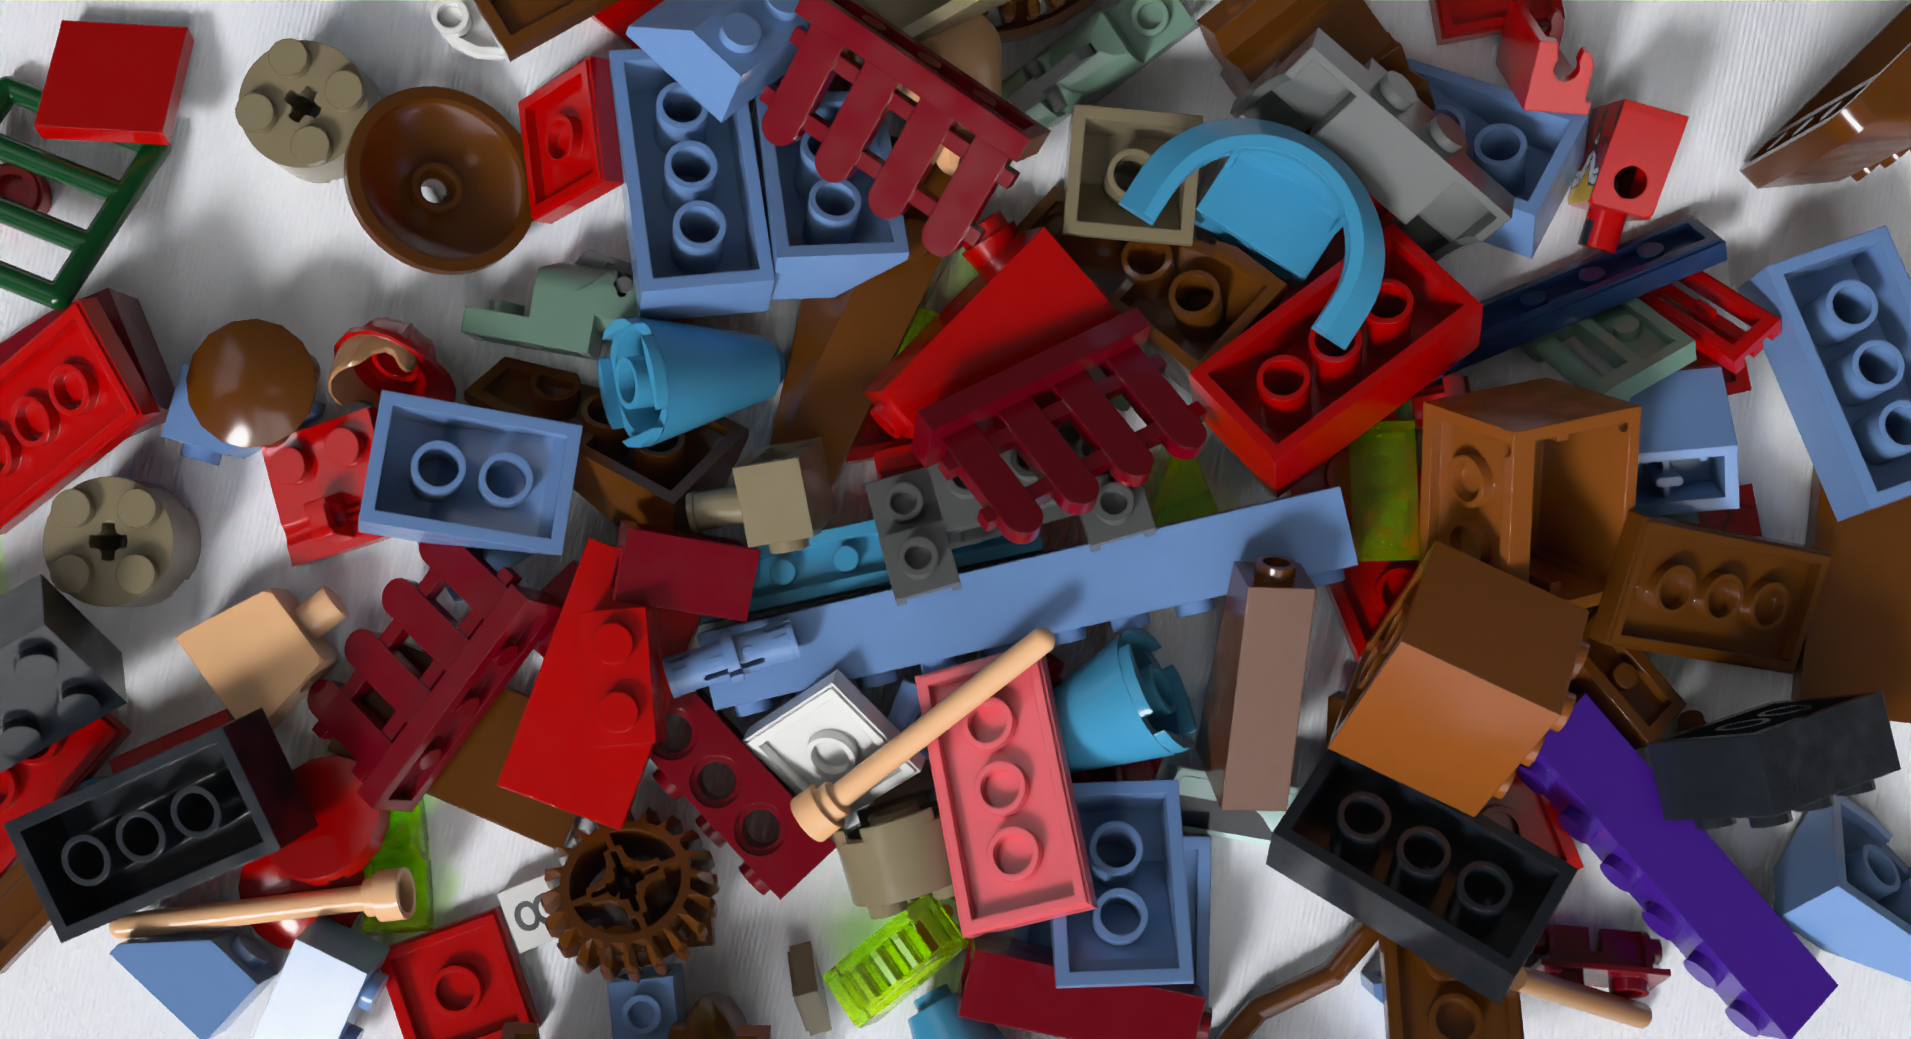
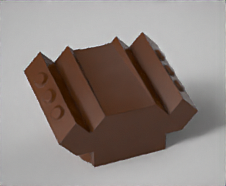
[1197,0,1436,136]

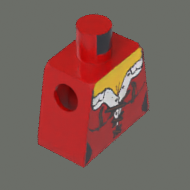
[1568,99,1689,254]

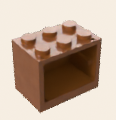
[1419,377,1642,609]
[1328,541,1590,817]

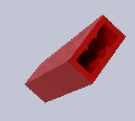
[862,227,1120,439]

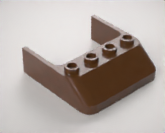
[1739,3,1911,189]

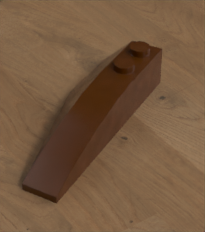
[769,136,952,490]

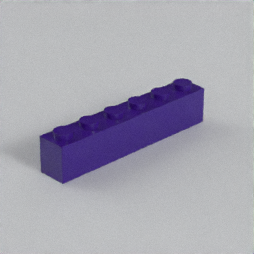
[1516,693,1838,1039]

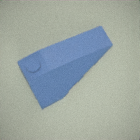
[1773,795,1911,982]

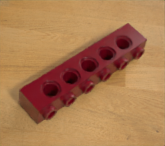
[534,560,836,900]

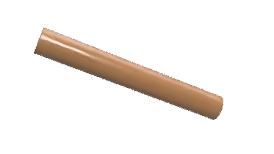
[1510,966,1652,1029]

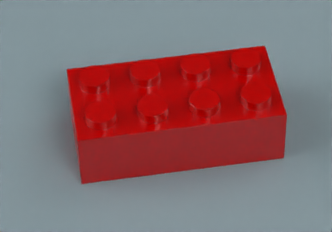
[1189,223,1483,498]

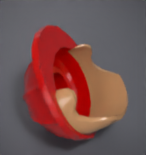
[327,317,457,408]

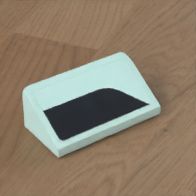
[1169,763,1302,845]

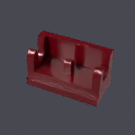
[611,519,760,622]

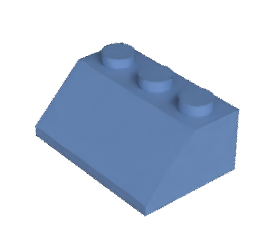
[626,0,811,123]
[751,91,909,300]

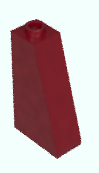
[957,933,1212,1039]

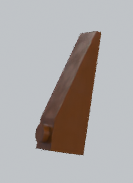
[1017,187,1287,394]
[464,356,749,532]

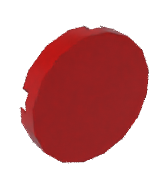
[267,755,390,886]

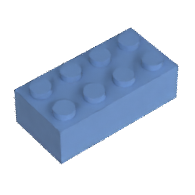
[609,49,775,322]
[1738,225,1911,522]

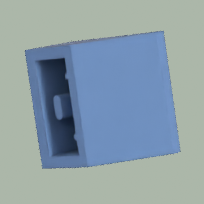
[1629,364,1740,516]

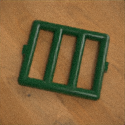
[0,76,171,310]

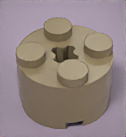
[235,38,382,183]
[43,476,201,607]
[833,790,955,919]

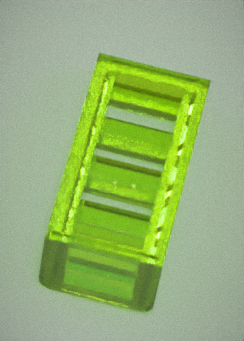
[823,893,969,1028]

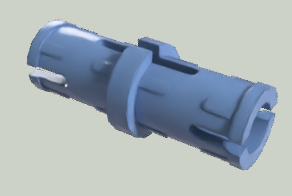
[661,617,802,699]

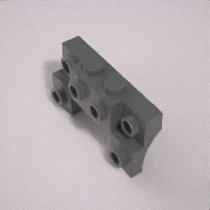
[1230,27,1515,262]
[865,426,1156,606]

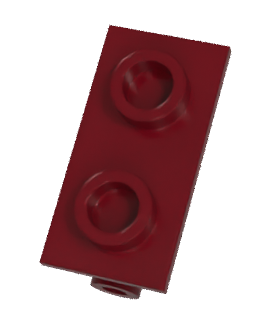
[1530,923,1671,998]

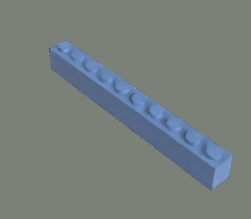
[697,485,1358,717]

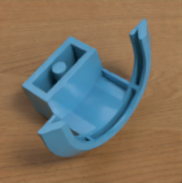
[1118,118,1385,350]

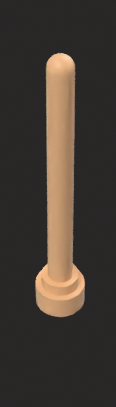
[790,627,1055,842]
[109,867,416,939]

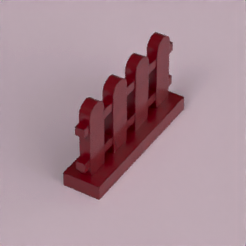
[759,0,1051,257]
[911,307,1207,544]
[307,542,563,812]

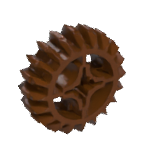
[541,806,720,984]

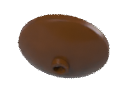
[343,86,533,275]

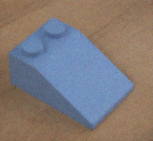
[1407,58,1589,259]
[358,390,583,556]
[1050,780,1194,989]

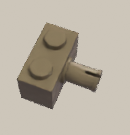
[685,437,837,554]

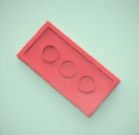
[915,652,1098,939]

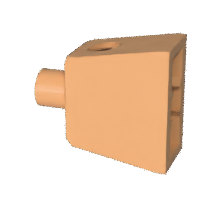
[175,586,349,730]

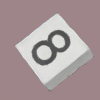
[497,873,556,954]

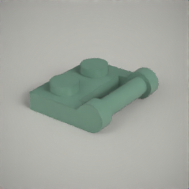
[1519,297,1696,402]

